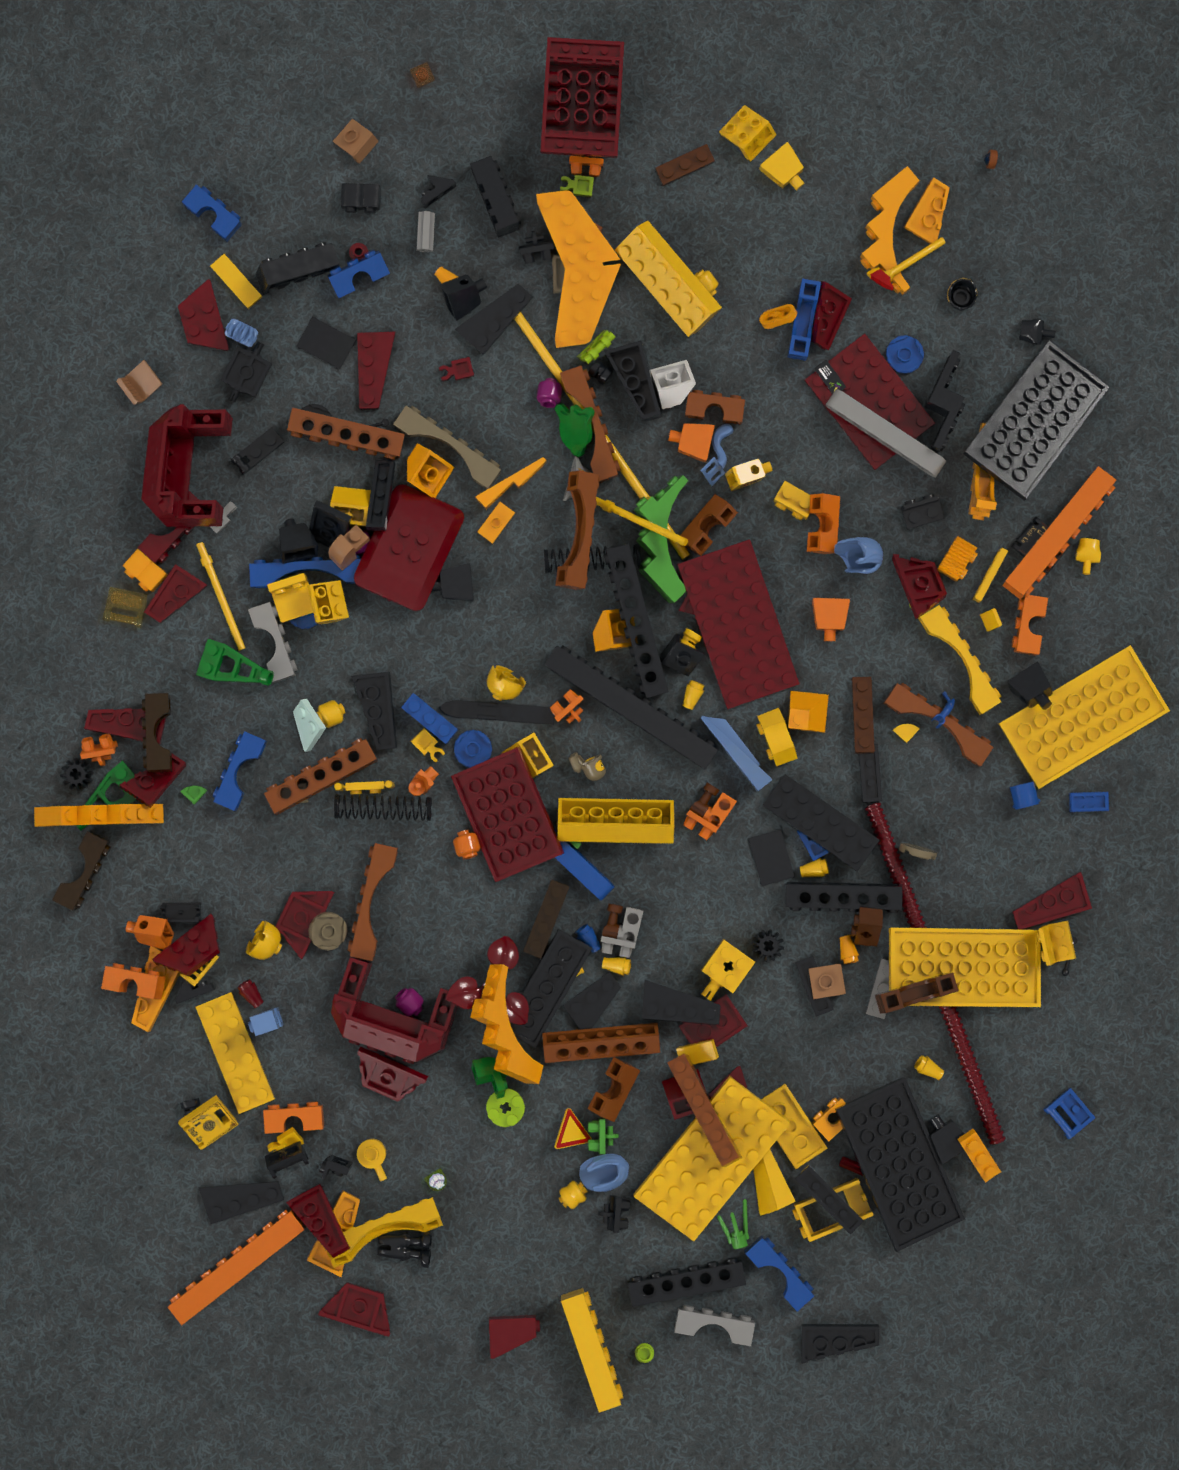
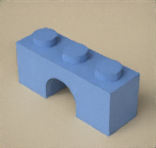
[248,1007,284,1036]

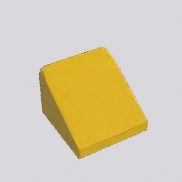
[980,608,1002,632]

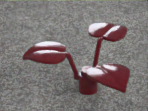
[445,936,529,1025]

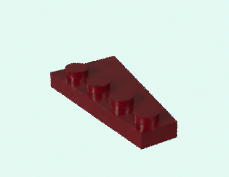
[357,332,396,409]
[84,708,167,745]
[1012,872,1092,930]
[286,1184,350,1258]

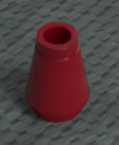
[237,979,264,1008]

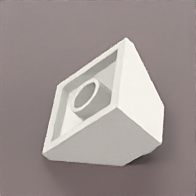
[650,360,696,409]

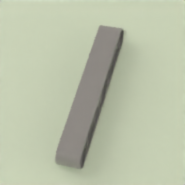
[826,389,946,478]

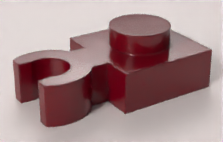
[439,357,474,381]

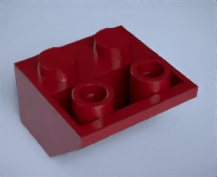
[662,1069,706,1120]

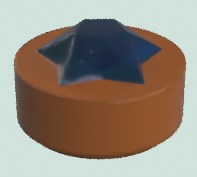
[984,149,998,169]

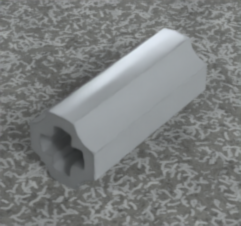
[416,211,435,252]

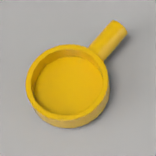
[357,1139,387,1182]

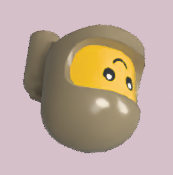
[568,752,606,781]

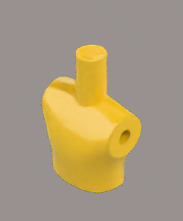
[1075,538,1101,575]

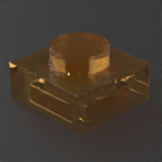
[410,62,435,88]

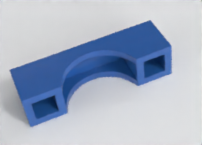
[787,279,821,361]
[212,731,267,811]
[744,1236,814,1311]

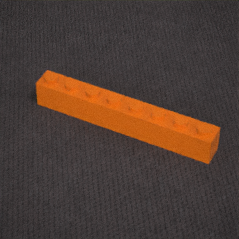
[1002,466,1116,600]
[168,1210,306,1326]

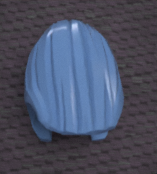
[834,537,883,574]
[579,1154,629,1192]

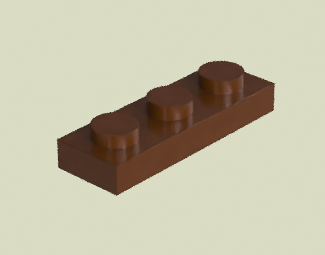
[655,144,715,186]

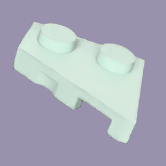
[293,699,326,752]

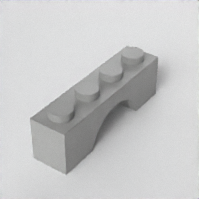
[248,602,298,683]
[674,1305,755,1346]

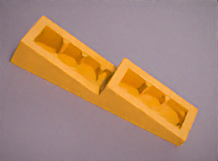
[475,457,547,510]

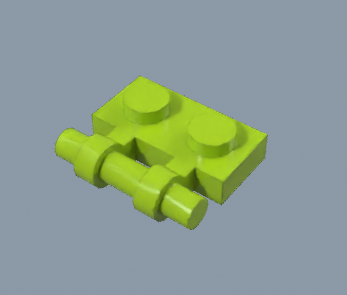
[577,330,616,364]

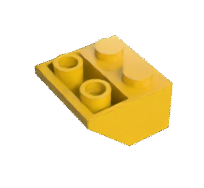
[330,486,371,528]
[307,580,349,624]
[502,733,554,778]

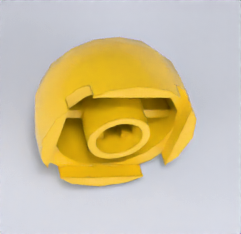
[487,665,526,701]
[246,921,282,960]

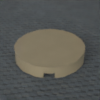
[899,843,938,860]
[308,912,347,951]

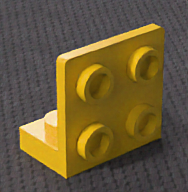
[719,105,777,162]
[267,573,313,623]
[1037,920,1076,966]

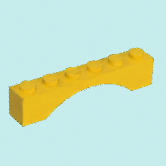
[918,605,1001,715]
[327,1197,443,1268]

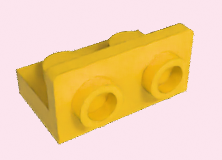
[773,481,810,520]

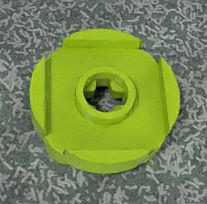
[486,1088,525,1127]

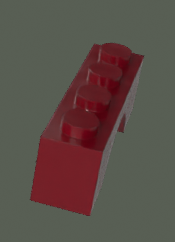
[137,491,199,564]

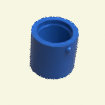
[1009,781,1040,810]

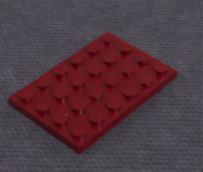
[804,333,935,470]
[451,746,564,882]

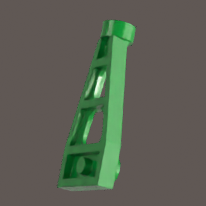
[196,639,274,686]
[75,761,137,831]

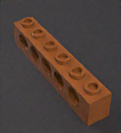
[287,408,405,460]
[264,738,378,815]
[542,1023,660,1063]

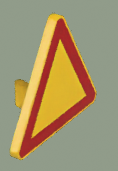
[554,1108,592,1149]

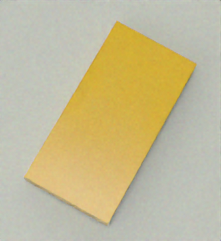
[761,1084,828,1169]

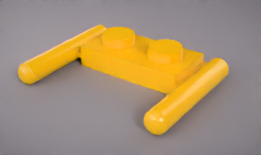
[334,780,395,794]

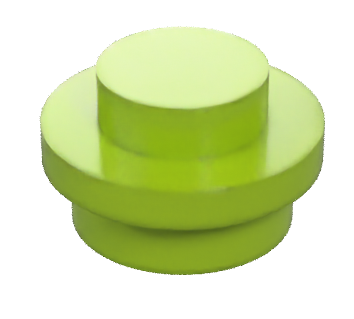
[635,1343,654,1363]

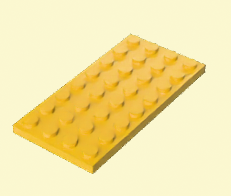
[998,645,1170,789]
[889,928,1041,1007]
[633,1076,790,1241]

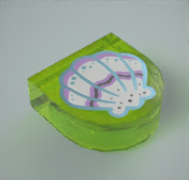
[424,1168,447,1191]

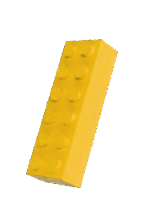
[615,221,722,337]
[558,798,674,844]
[561,1288,623,1413]

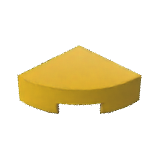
[892,724,919,743]

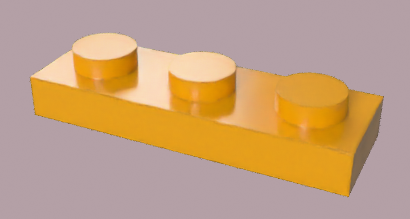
[957,1129,1001,1183]

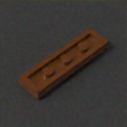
[852,677,875,754]

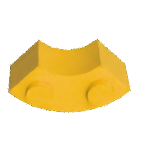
[756,708,798,767]

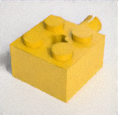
[701,939,755,1001]

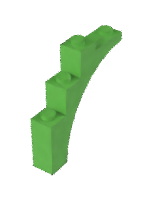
[633,475,688,603]

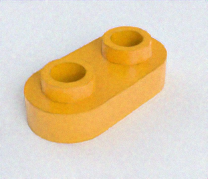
[759,304,797,329]

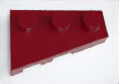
[144,564,208,623]
[119,754,186,808]

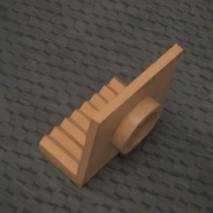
[333,119,379,164]
[116,360,162,405]
[809,963,846,999]

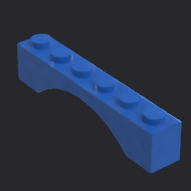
[249,555,361,588]

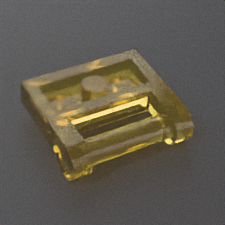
[103,587,148,628]

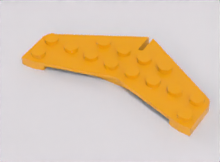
[536,190,621,348]

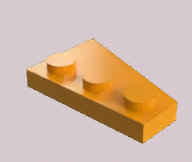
[904,178,950,244]

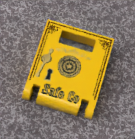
[178,1095,239,1150]

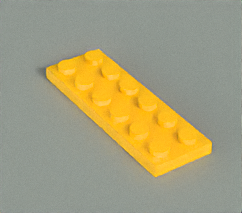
[196,992,275,1114]

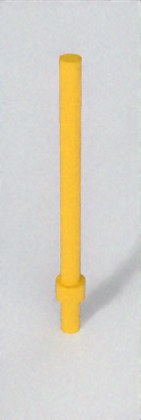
[596,496,688,546]
[196,542,246,651]

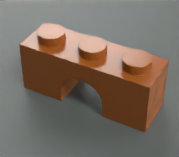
[685,390,745,425]
[680,494,738,556]
[587,1057,640,1122]

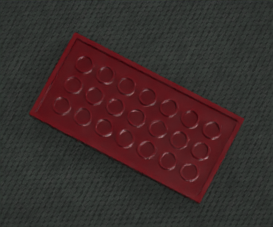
[677,539,799,709]

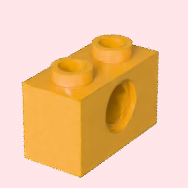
[812,1097,846,1142]

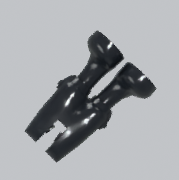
[377,1232,432,1268]

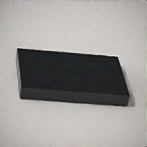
[309,500,352,547]

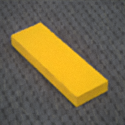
[210,254,262,309]
[973,548,1008,603]

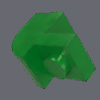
[471,1057,508,1099]

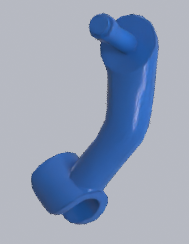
[931,692,955,728]

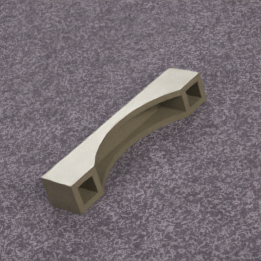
[393,406,501,489]

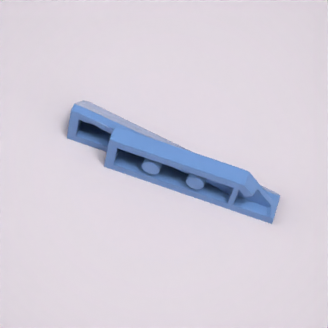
[700,716,772,791]

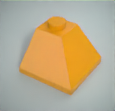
[407,443,454,498]
[593,609,638,652]
[787,691,829,733]

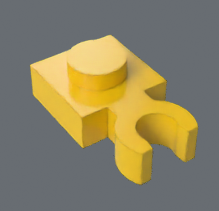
[411,728,445,762]
[267,1127,304,1152]

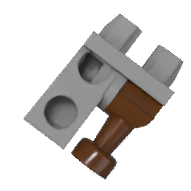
[601,903,643,958]

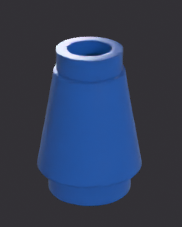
[575,924,602,953]

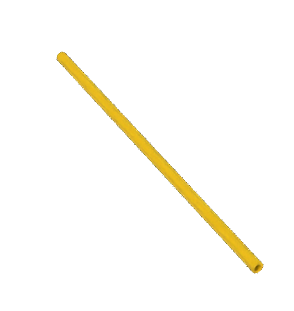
[515,312,690,560]

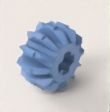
[225,319,258,347]

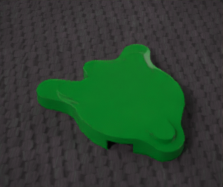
[555,403,595,457]

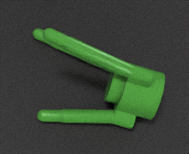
[717,1199,749,1249]

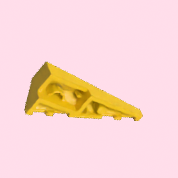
[753,1149,796,1216]

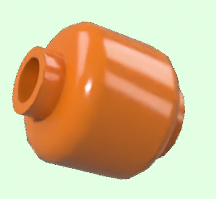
[453,830,481,860]

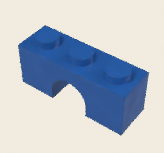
[182,185,242,242]
[327,250,390,298]
[401,693,459,745]

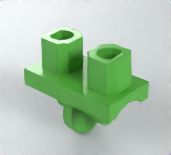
[588,1118,619,1154]

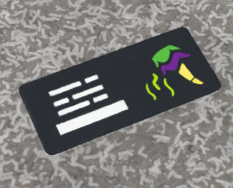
[814,360,846,394]

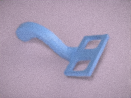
[700,424,734,486]

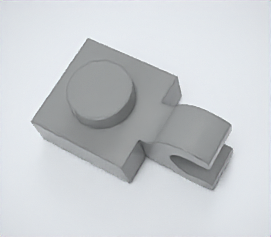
[210,501,238,534]

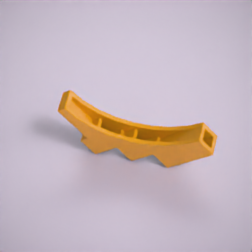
[860,166,920,295]
[968,423,997,521]
[34,804,164,827]
[470,964,544,1084]

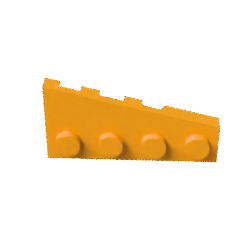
[131,946,180,1032]
[307,1190,360,1277]

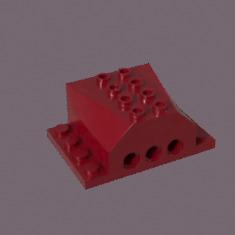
[540,37,624,158]

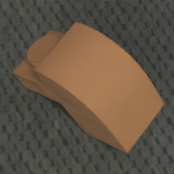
[328,525,370,571]

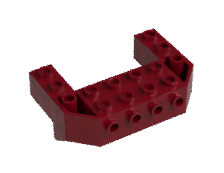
[141,404,233,527]
[331,957,458,1064]

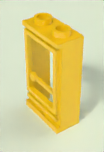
[792,1178,874,1242]

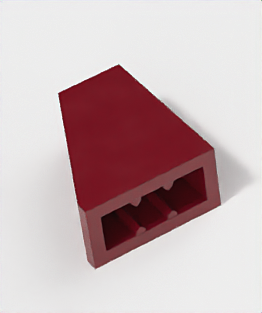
[489,1315,540,1359]

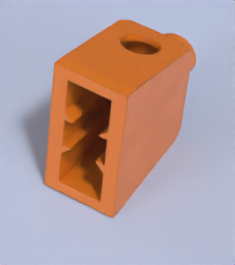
[668,423,715,463]
[812,598,850,642]
[126,915,174,950]

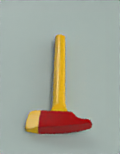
[867,237,945,291]

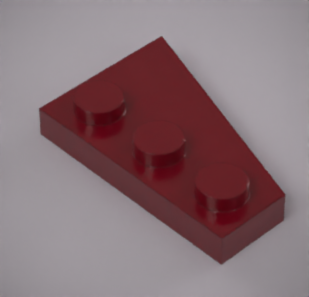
[811,281,852,350]

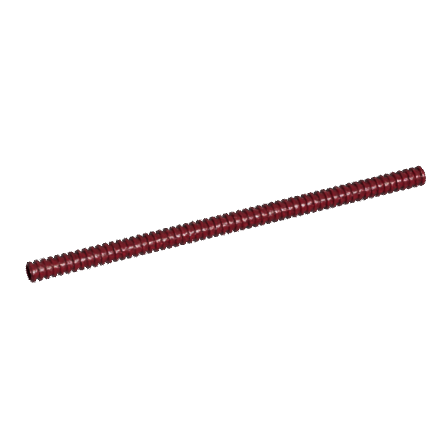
[865,802,1006,1145]

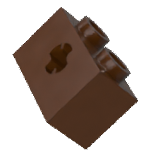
[851,907,883,947]

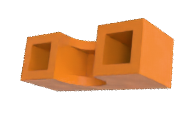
[807,493,840,554]
[1012,595,1048,656]
[101,963,166,999]
[263,1101,324,1134]

